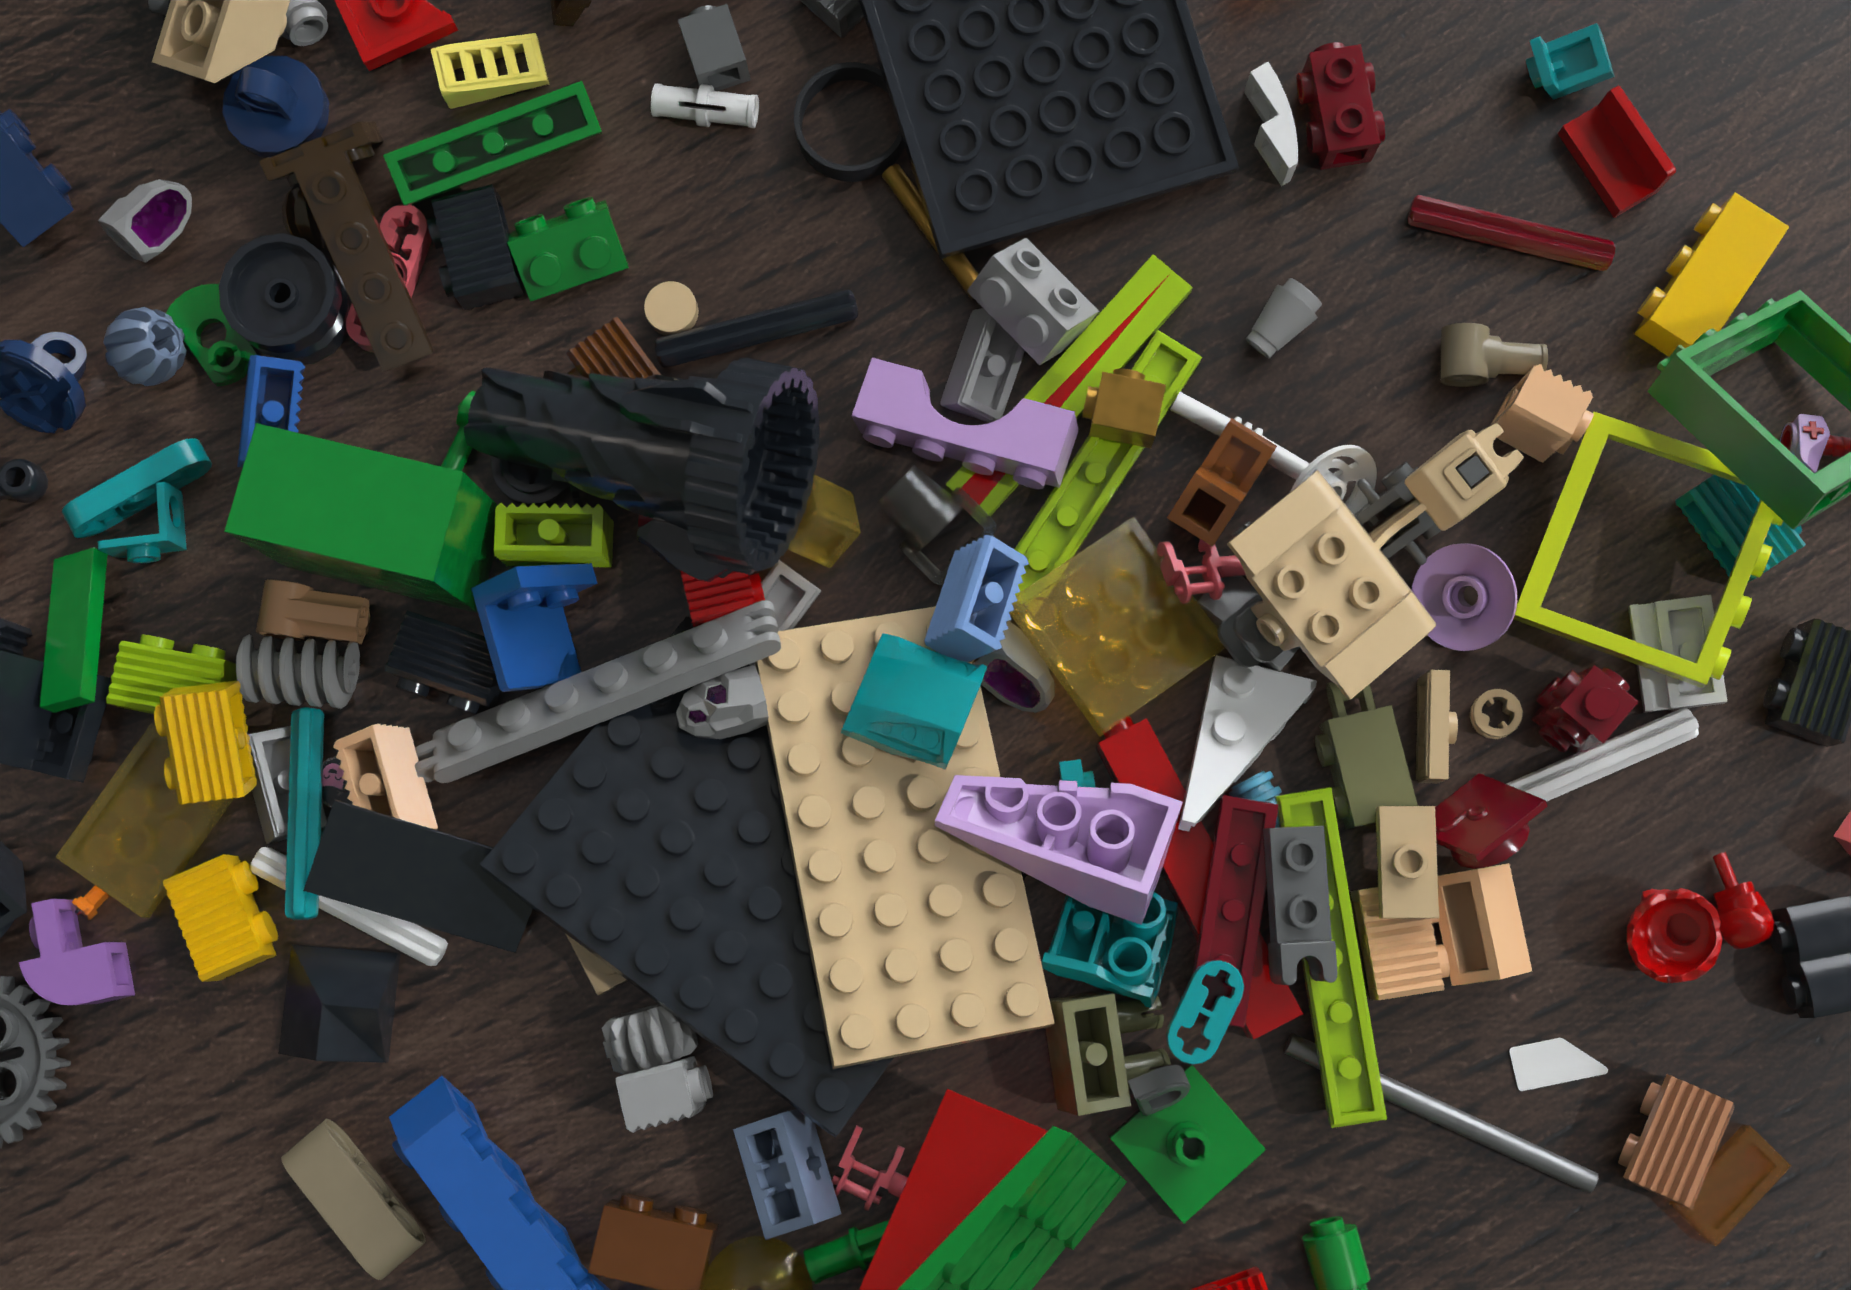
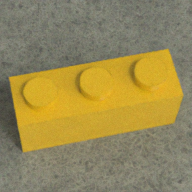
[1634,192,1789,357]

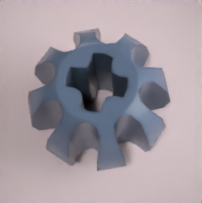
[103,307,187,386]

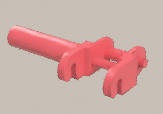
[1157,539,1246,604]
[832,1125,908,1211]

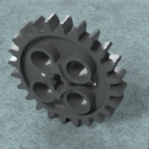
[0,976,71,1149]

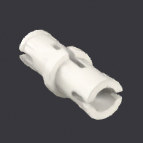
[651,83,759,128]

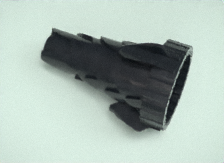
[464,358,820,582]

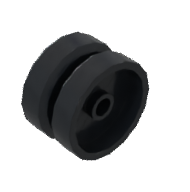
[219,233,352,365]

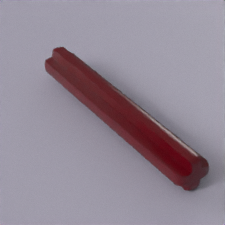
[1408,195,1616,271]

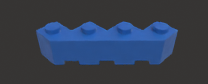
[389,1076,610,1290]

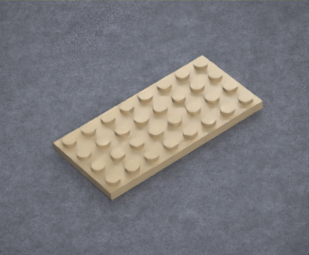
[755,606,1055,1069]

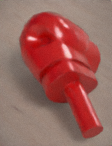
[1713,852,1775,949]

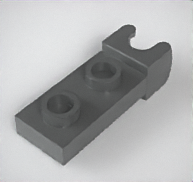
[1263,826,1338,985]

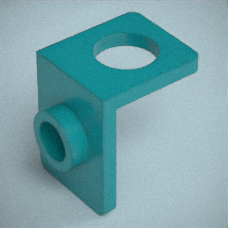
[97,482,187,563]

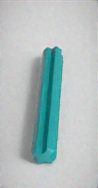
[285,707,324,920]

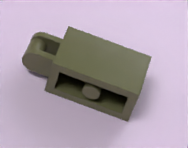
[1315,682,1418,829]

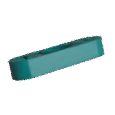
[62,438,212,538]

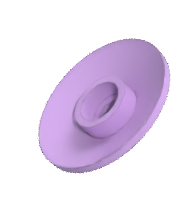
[1412,543,1517,651]

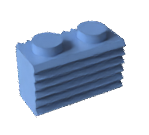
[924,535,1029,663]

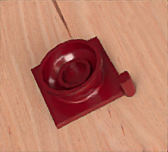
[1435,773,1548,869]

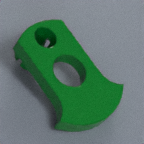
[166,284,260,386]

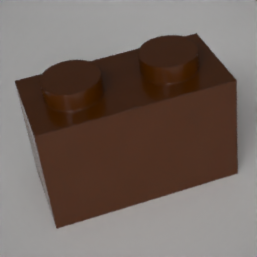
[588,1193,719,1290]

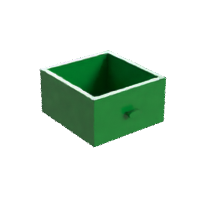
[224,423,498,613]

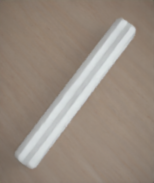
[1506,708,1699,802]
[250,847,448,966]

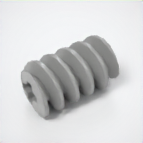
[236,634,360,709]

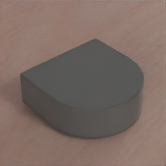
[1128,1065,1191,1116]

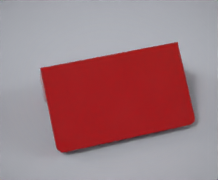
[1557,85,1676,218]

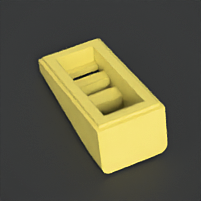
[431,33,549,109]

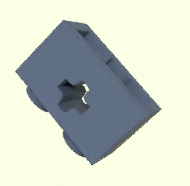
[733,1109,842,1240]

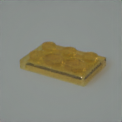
[56,723,234,918]

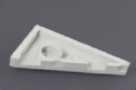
[1178,655,1317,832]

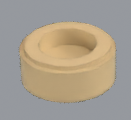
[644,281,699,336]

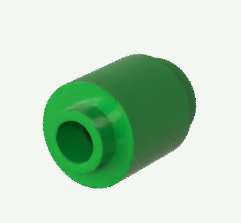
[1302,1216,1371,1290]

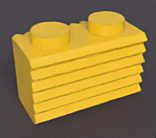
[154,681,257,805]
[163,854,278,982]

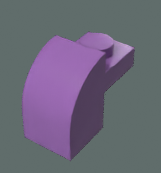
[19,899,135,1005]

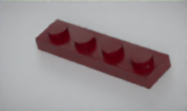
[1193,795,1279,1027]

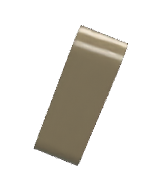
[281,1119,426,1280]

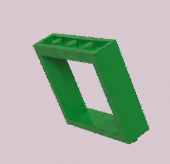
[1647,290,1851,530]

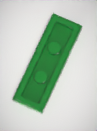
[40,547,108,713]

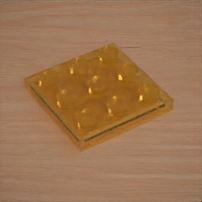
[1009,517,1225,737]

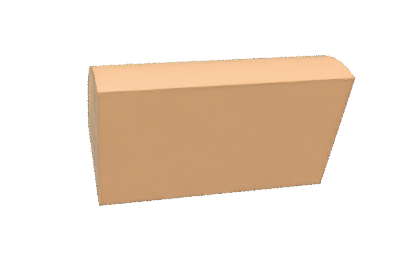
[1438,863,1532,986]

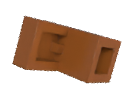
[1167,418,1277,547]

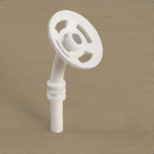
[1170,392,1377,514]

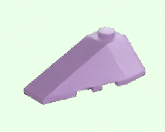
[935,775,1183,925]

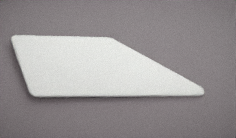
[1509,1038,1608,1091]

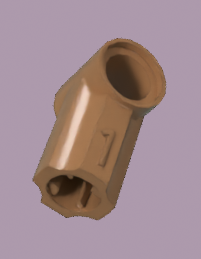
[256,580,371,645]

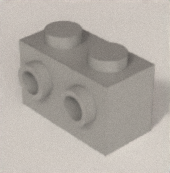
[967,238,1099,365]

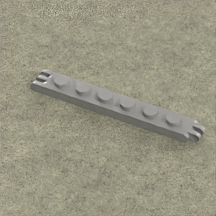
[415,601,781,783]

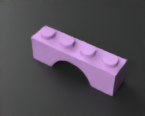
[852,358,1079,489]

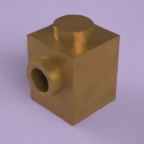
[1082,368,1166,448]

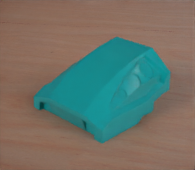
[841,633,987,770]
[1042,892,1178,1008]

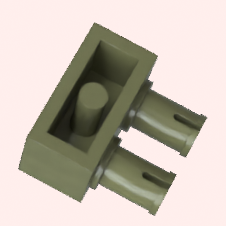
[1045,991,1171,1116]

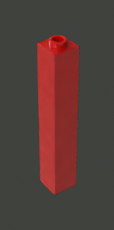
[1095,716,1303,1039]

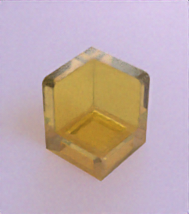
[788,474,861,568]

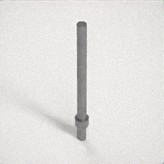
[1284,1033,1598,1194]

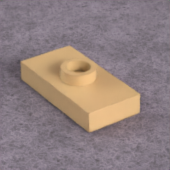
[1416,670,1458,784]
[1376,806,1439,919]

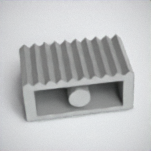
[616,1056,713,1133]

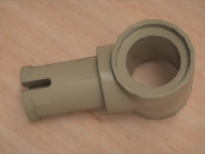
[1440,323,1548,387]

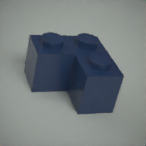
[0,109,74,247]

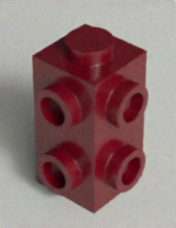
[1296,42,1385,170]
[1531,665,1639,754]

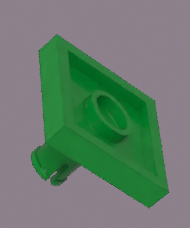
[1109,1064,1266,1224]

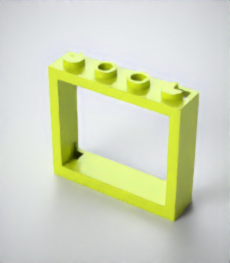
[1513,412,1783,688]

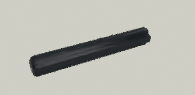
[654,289,858,368]

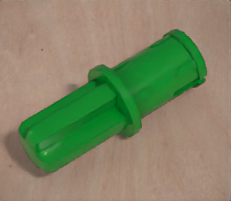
[803,1219,890,1284]

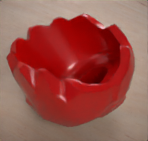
[1627,888,1722,983]

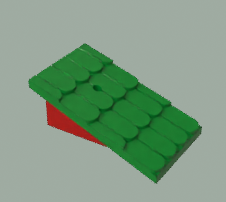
[859,1089,1127,1290]

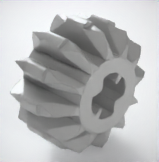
[602,1003,698,1074]

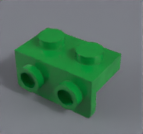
[507,197,629,302]

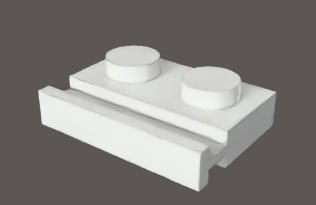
[1628,595,1727,713]

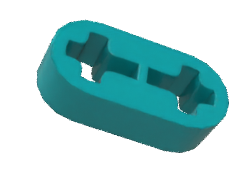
[1166,960,1244,1064]

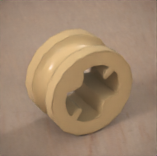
[1470,689,1523,739]

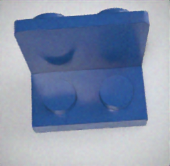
[471,563,598,692]

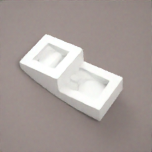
[1244,62,1298,186]

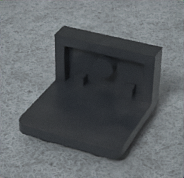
[0,650,112,783]

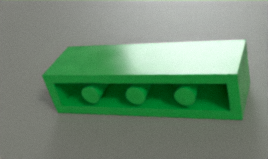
[383,81,602,206]

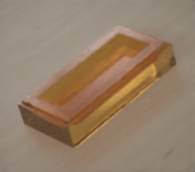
[1669,1124,1791,1246]

